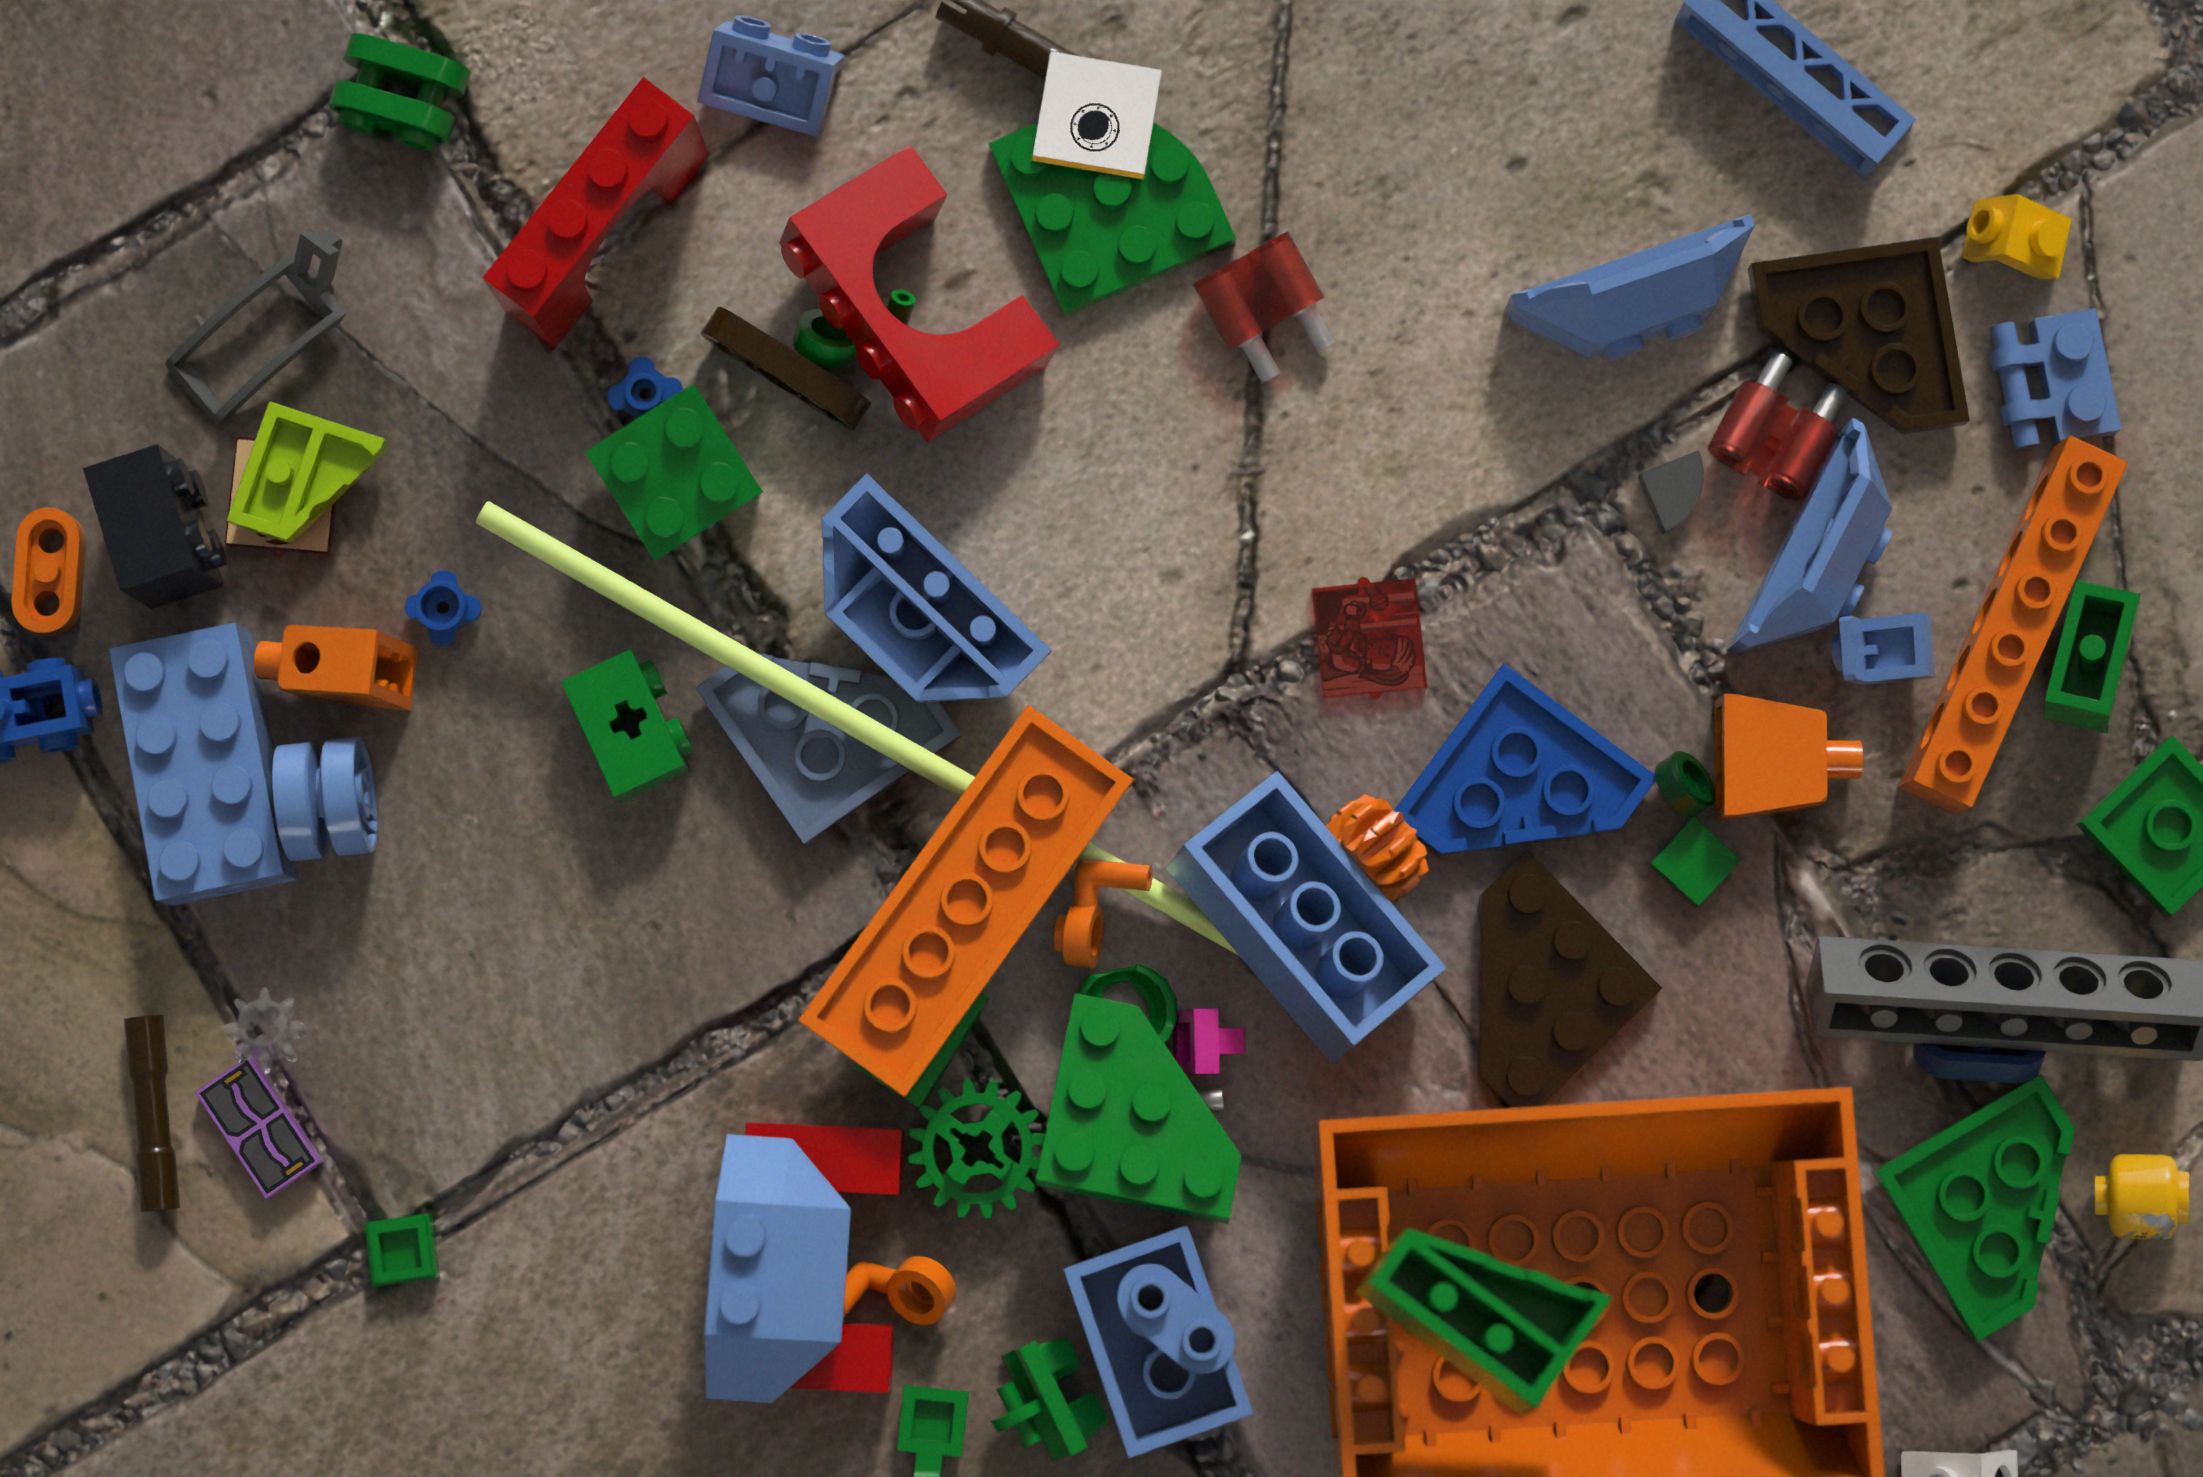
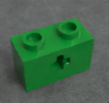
[561,649,694,803]

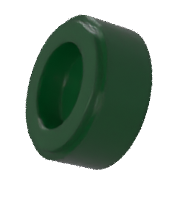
[1655,751,1715,817]

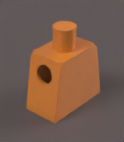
[253,625,419,711]
[1714,694,1863,821]

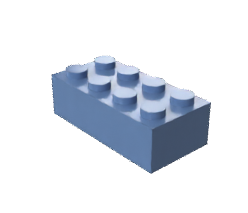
[109,622,299,906]
[1165,770,1447,1065]

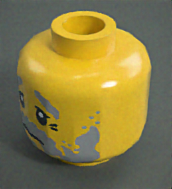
[2095,1154,2189,1240]

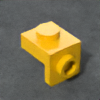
[1962,194,2072,280]

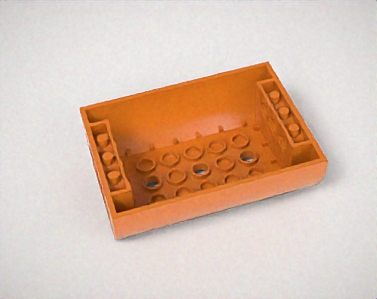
[1314,1087,1885,1477]

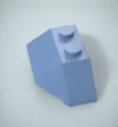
[1505,214,1755,361]
[1727,418,1893,656]
[822,473,1052,703]
[705,1134,852,1403]

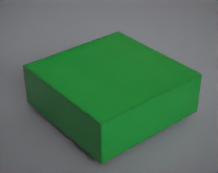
[1648,817,1741,908]
[364,1213,440,1287]

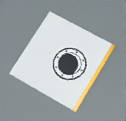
[1032,51,1162,180]

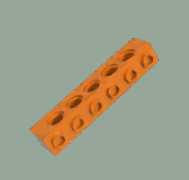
[1897,435,2128,815]

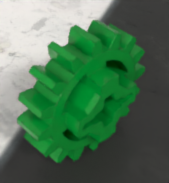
[908,1079,1045,1219]

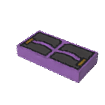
[195,1056,324,1199]

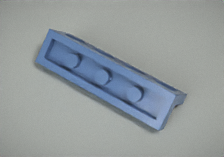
[1675,0,1917,179]

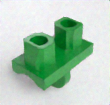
[991,1337,1108,1462]

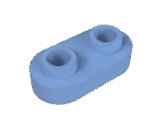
[1117,1263,1235,1374]

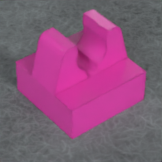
[1173,1009,1246,1076]

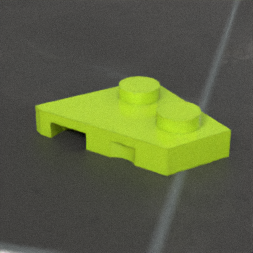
[227,401,389,544]

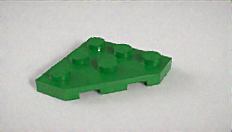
[1035,993,1242,1224]
[1871,1074,2075,1341]

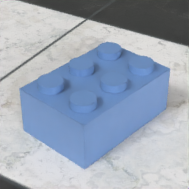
[1064,1224,1253,1458]

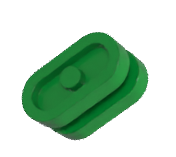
[328,33,471,152]

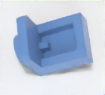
[1832,612,1936,686]

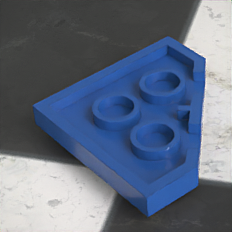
[1394,663,1656,856]

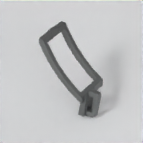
[165,229,347,426]

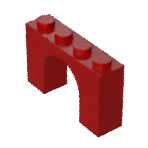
[482,77,709,350]
[779,145,1060,444]
[745,1122,905,1393]

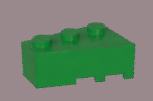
[1356,1228,1613,1415]

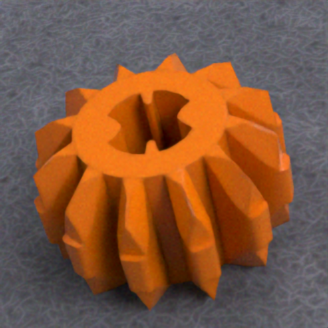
[1326,794,1429,902]

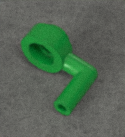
[793,290,916,370]

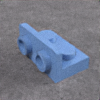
[697,16,845,137]

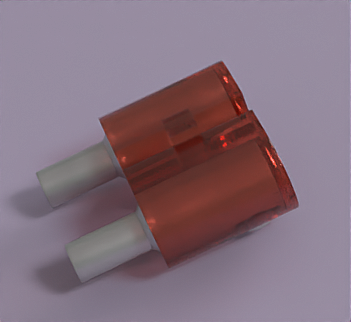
[1193,231,1335,383]
[1707,352,1847,501]

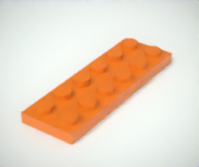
[798,704,1134,1098]

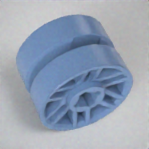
[272,736,378,862]

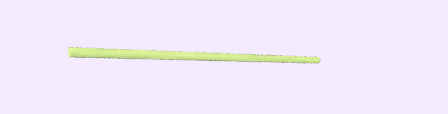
[476,501,1239,956]

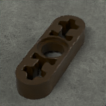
[700,306,871,431]

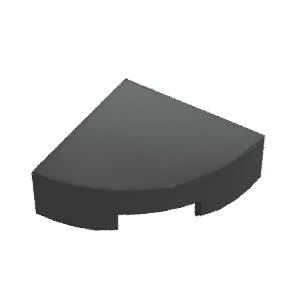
[1638,450,1704,535]

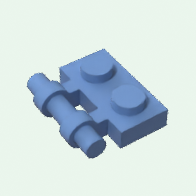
[1989,308,2122,450]

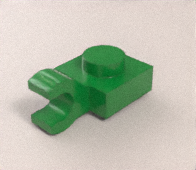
[897,1385,969,1477]

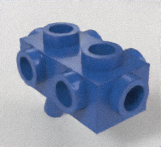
[0,658,103,764]

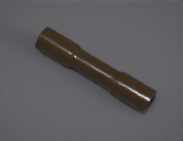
[124,1015,180,1212]

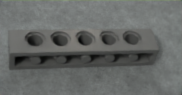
[1807,936,2203,1061]

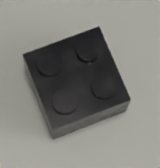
[83,444,227,609]

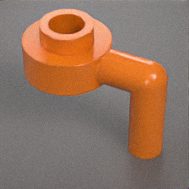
[1054,859,1153,969]
[843,1256,956,1325]

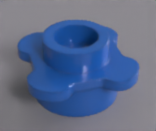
[607,356,683,419]
[405,570,482,646]

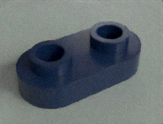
[1913,1043,2046,1083]

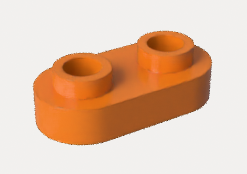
[11,507,86,637]

